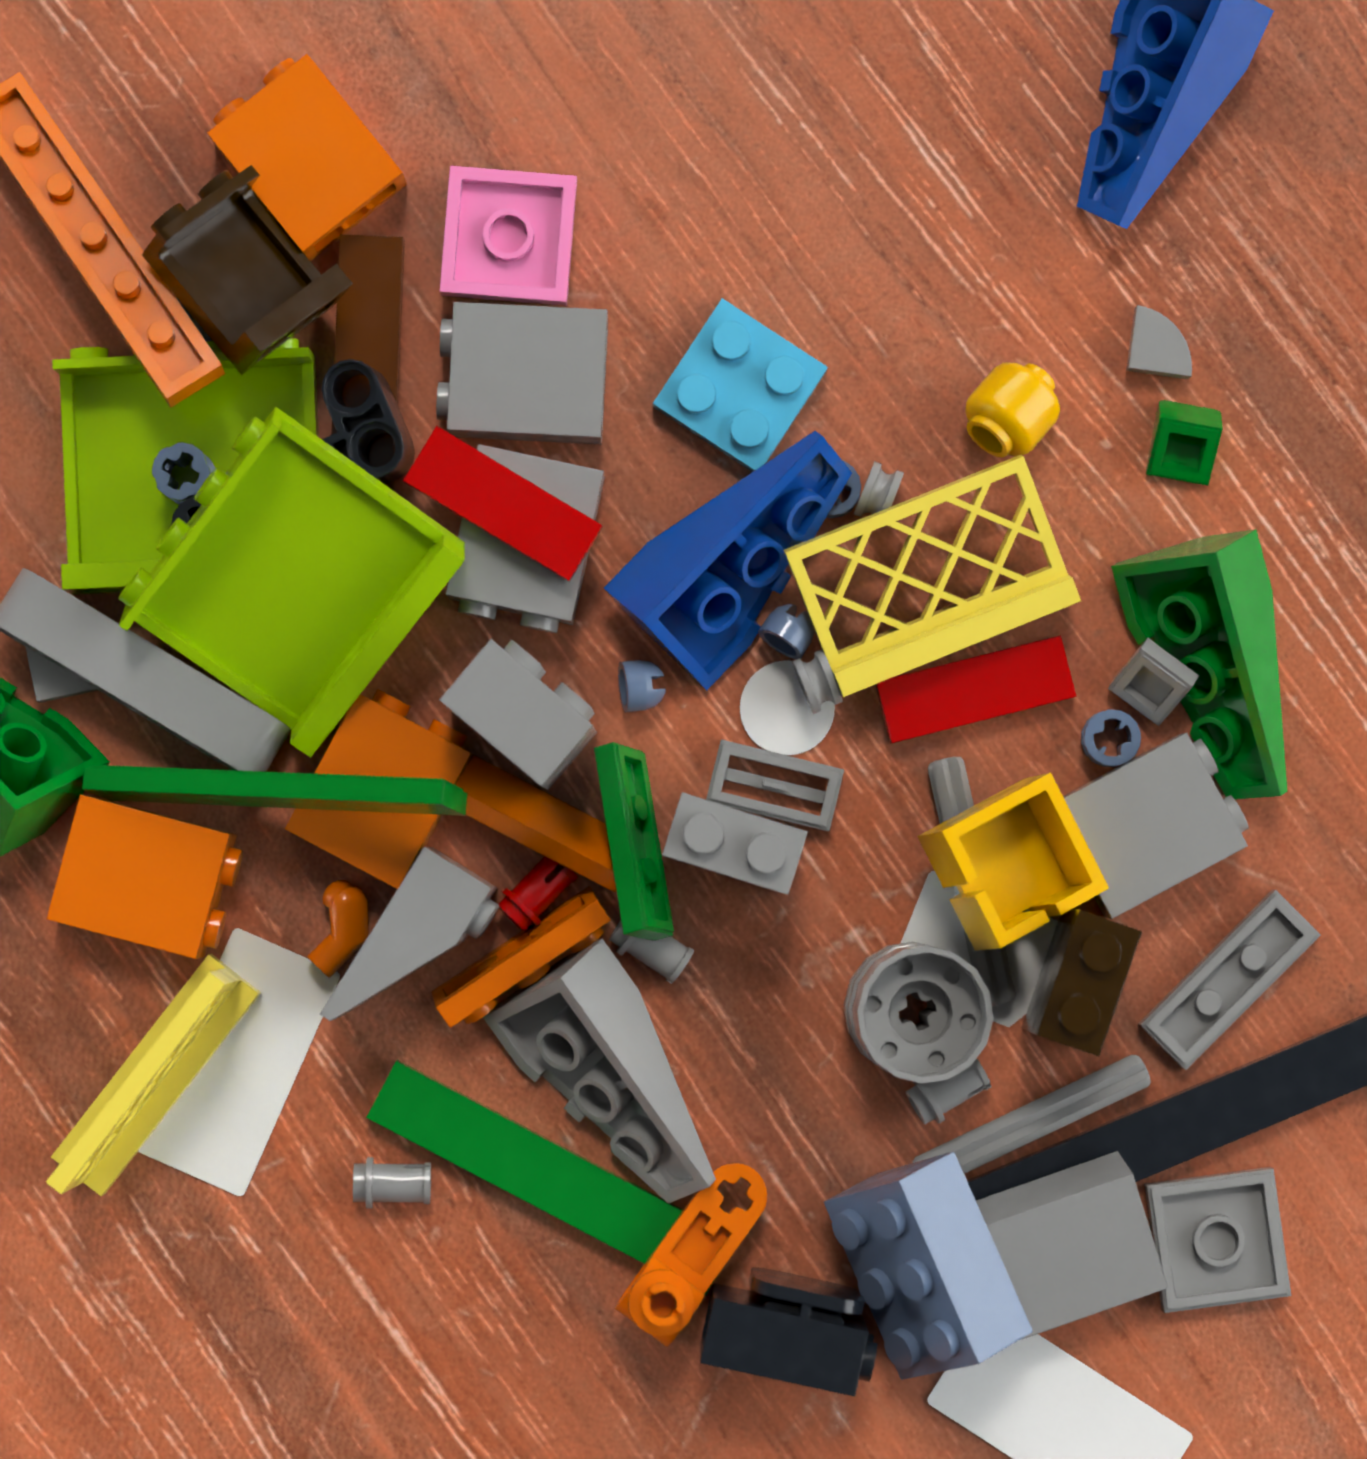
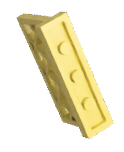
[783,455,1081,697]
[46,954,261,1196]

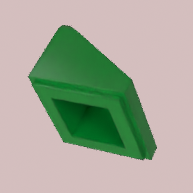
[1146,400,1223,486]

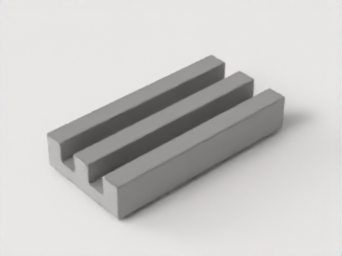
[706,739,844,832]

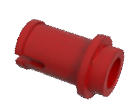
[498,856,578,932]

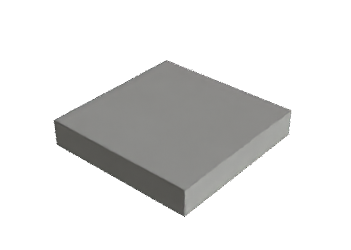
[1144,1167,1291,1313]

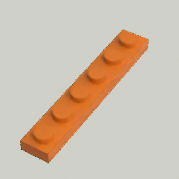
[0,72,225,408]

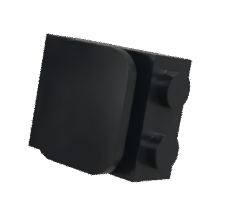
[700,1267,877,1397]

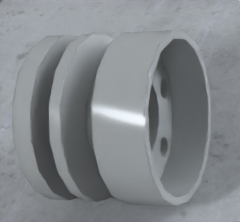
[843,942,994,1084]

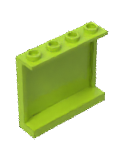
[52,338,319,595]
[119,406,465,758]

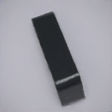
[171,359,415,525]

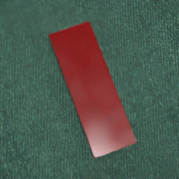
[403,425,603,582]
[875,635,1077,744]

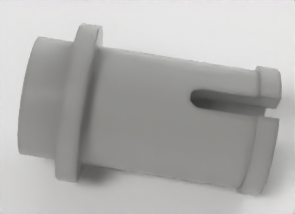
[609,920,694,984]
[905,1059,992,1125]
[353,1157,431,1209]

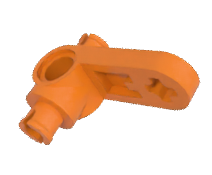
[614,1163,767,1347]

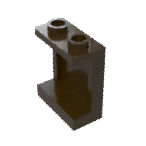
[142,165,353,375]

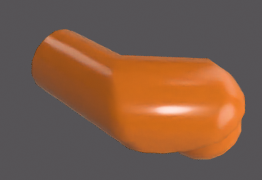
[307,880,369,978]

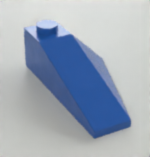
[1077,0,1274,229]
[604,431,852,691]

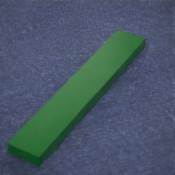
[82,765,468,816]
[366,1060,714,1296]

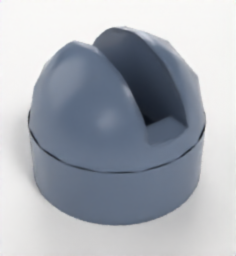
[758,604,815,659]
[618,660,666,712]

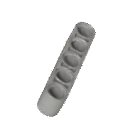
[0,568,291,772]

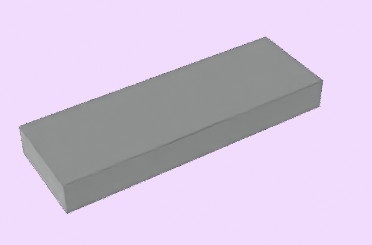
[1138,890,1321,1070]

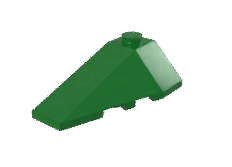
[1111,529,1288,799]
[0,677,110,857]

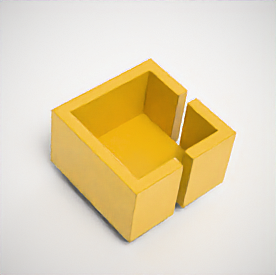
[917,773,1109,951]

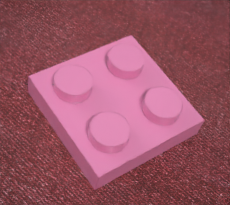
[439,166,577,306]

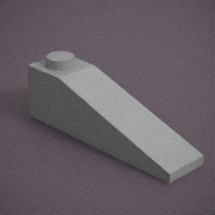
[483,938,716,1204]

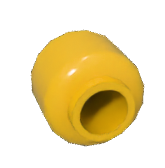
[965,362,1060,458]

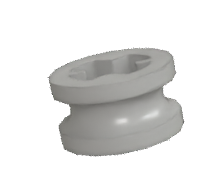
[854,461,904,517]
[792,649,843,714]

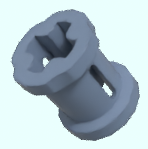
[152,442,216,504]

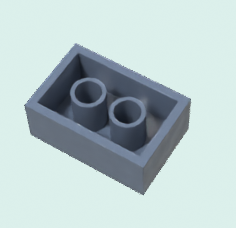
[824,1151,1033,1380]

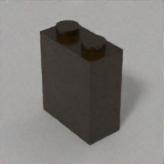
[1022,909,1142,1057]

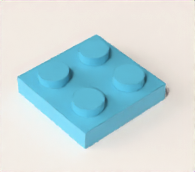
[652,298,828,472]

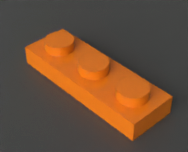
[431,886,611,1028]

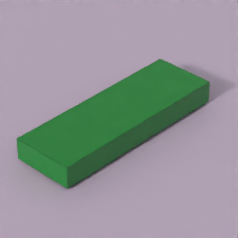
[594,742,674,941]

